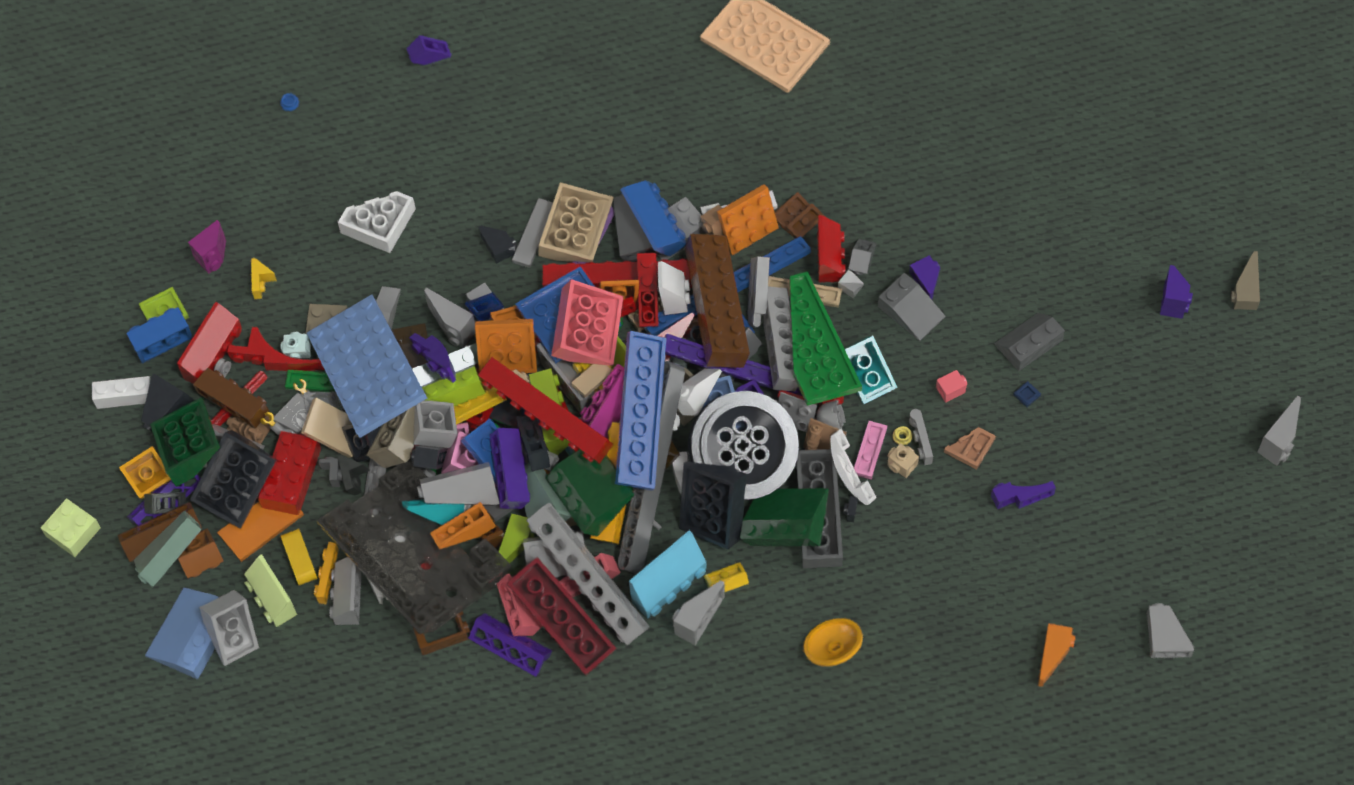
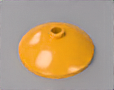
[804,618,863,666]

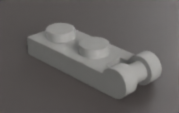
[909,409,933,465]

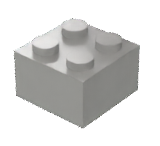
[413,400,458,448]

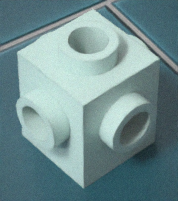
[281,332,311,359]

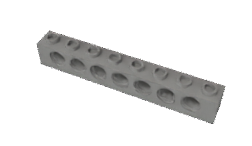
[527,502,650,645]

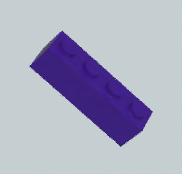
[490,428,530,509]

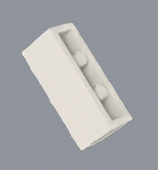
[92,376,151,409]

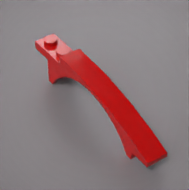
[228,327,325,371]

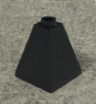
[141,374,195,432]

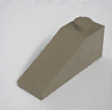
[1230,251,1260,310]

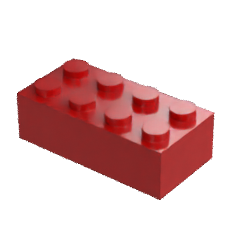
[258,431,321,516]

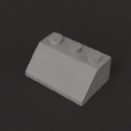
[330,555,361,625]

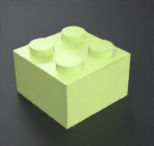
[41,498,101,557]

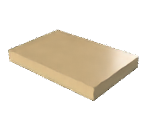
[301,398,353,458]

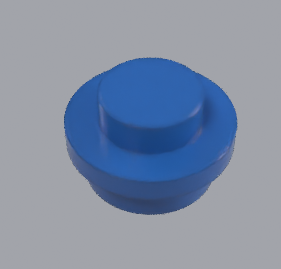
[280,93,299,111]

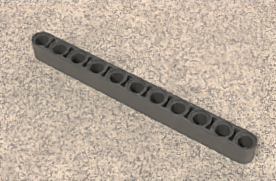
[618,361,685,574]

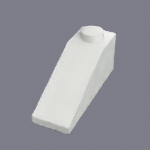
[678,369,722,416]

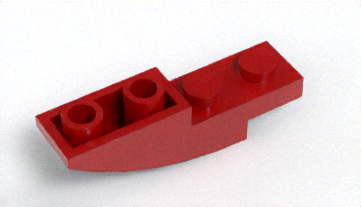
[637,253,659,327]

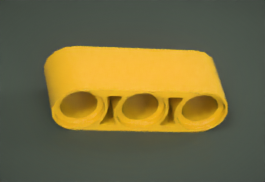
[280,529,318,586]

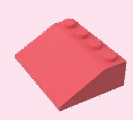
[551,279,623,366]

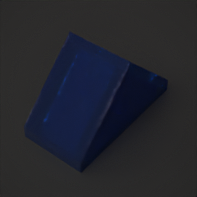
[465,292,504,321]

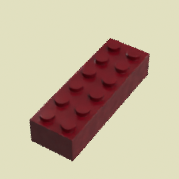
[507,557,616,676]

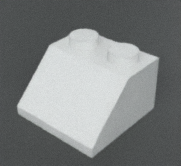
[658,261,691,315]

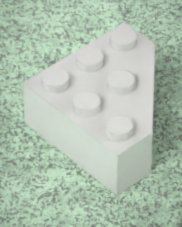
[338,191,416,253]

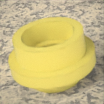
[893,426,912,445]

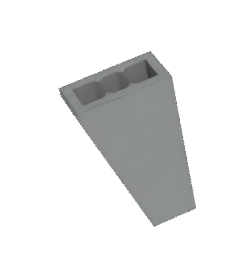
[417,462,499,505]

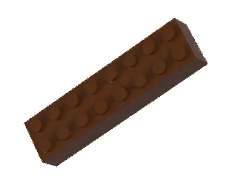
[685,234,750,368]

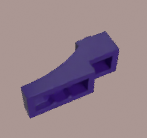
[991,481,1056,509]

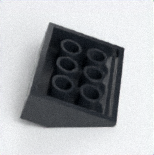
[190,430,277,529]
[679,462,747,550]

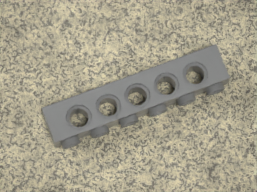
[763,286,798,391]

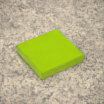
[139,287,189,320]

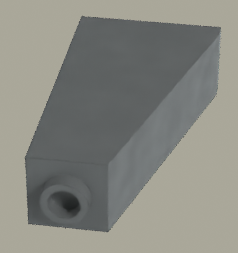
[613,194,661,262]

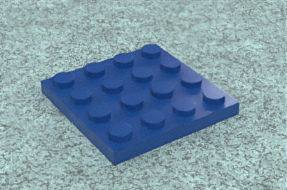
[515,267,621,364]

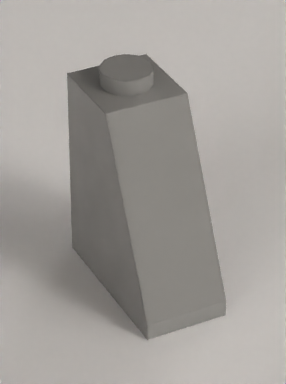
[1147,603,1194,658]

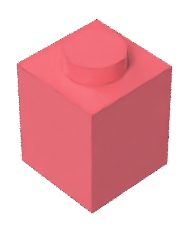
[936,370,967,403]

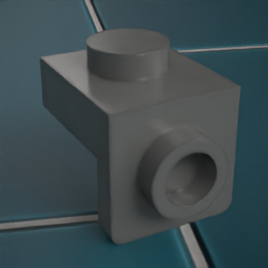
[319,457,343,487]

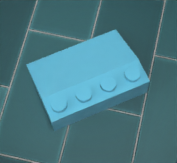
[629,530,706,619]

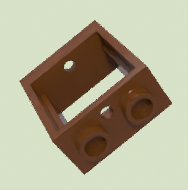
[409,598,470,655]

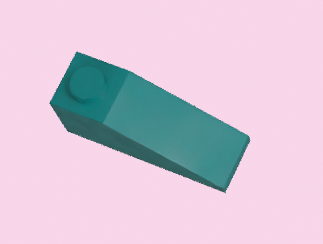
[402,500,465,525]

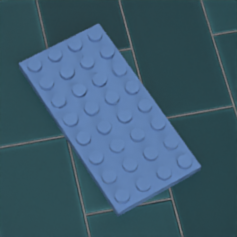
[307,295,427,438]

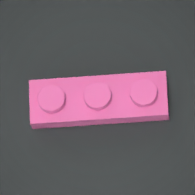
[854,421,887,480]

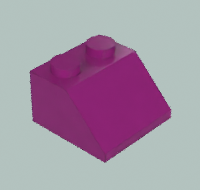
[188,220,226,274]

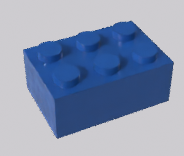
[127,307,193,363]

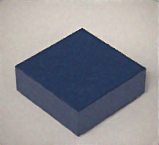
[1014,381,1041,408]

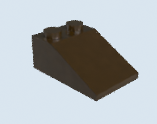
[392,323,428,369]

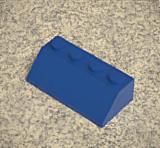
[620,180,687,257]

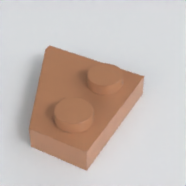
[944,427,996,470]

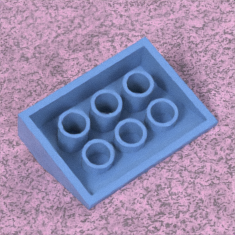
[145,588,219,679]

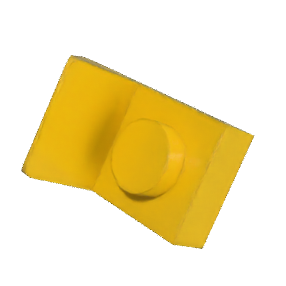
[251,258,277,299]

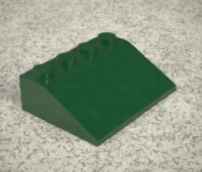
[150,397,220,487]
[545,449,635,536]
[740,488,829,546]

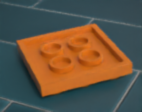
[717,184,779,255]
[475,319,537,373]

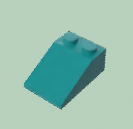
[844,336,897,404]

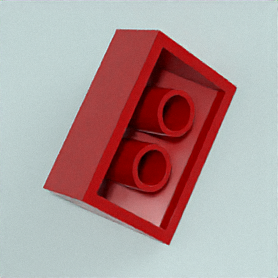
[818,215,845,282]

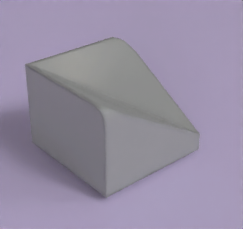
[838,270,864,298]

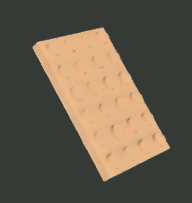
[700,0,830,93]

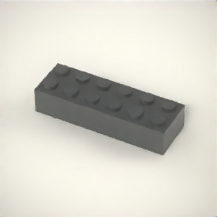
[796,449,843,568]

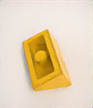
[704,562,749,592]

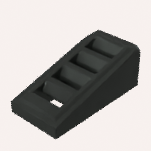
[144,492,186,514]

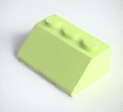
[244,555,297,627]

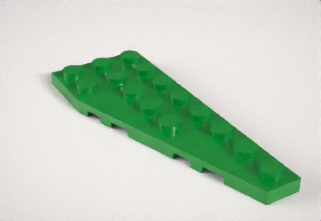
[790,271,862,406]

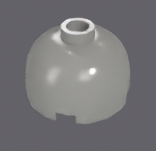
[814,400,847,435]

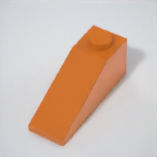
[430,502,496,549]
[1038,624,1075,687]

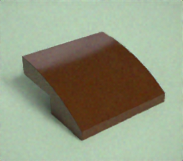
[775,192,824,239]

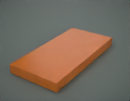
[217,502,304,562]

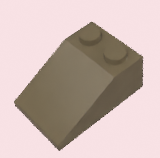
[367,406,415,468]

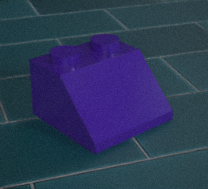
[1160,265,1193,319]

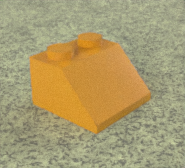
[119,446,171,499]

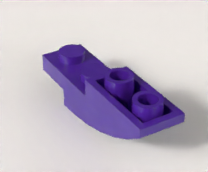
[409,333,456,383]

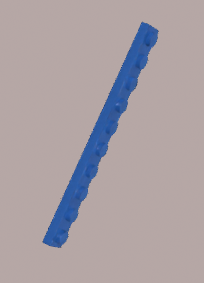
[643,236,811,336]

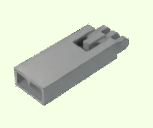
[748,256,770,328]

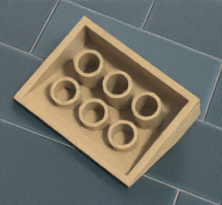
[539,183,614,262]

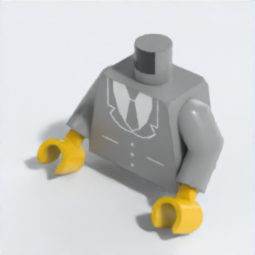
[260,379,314,436]

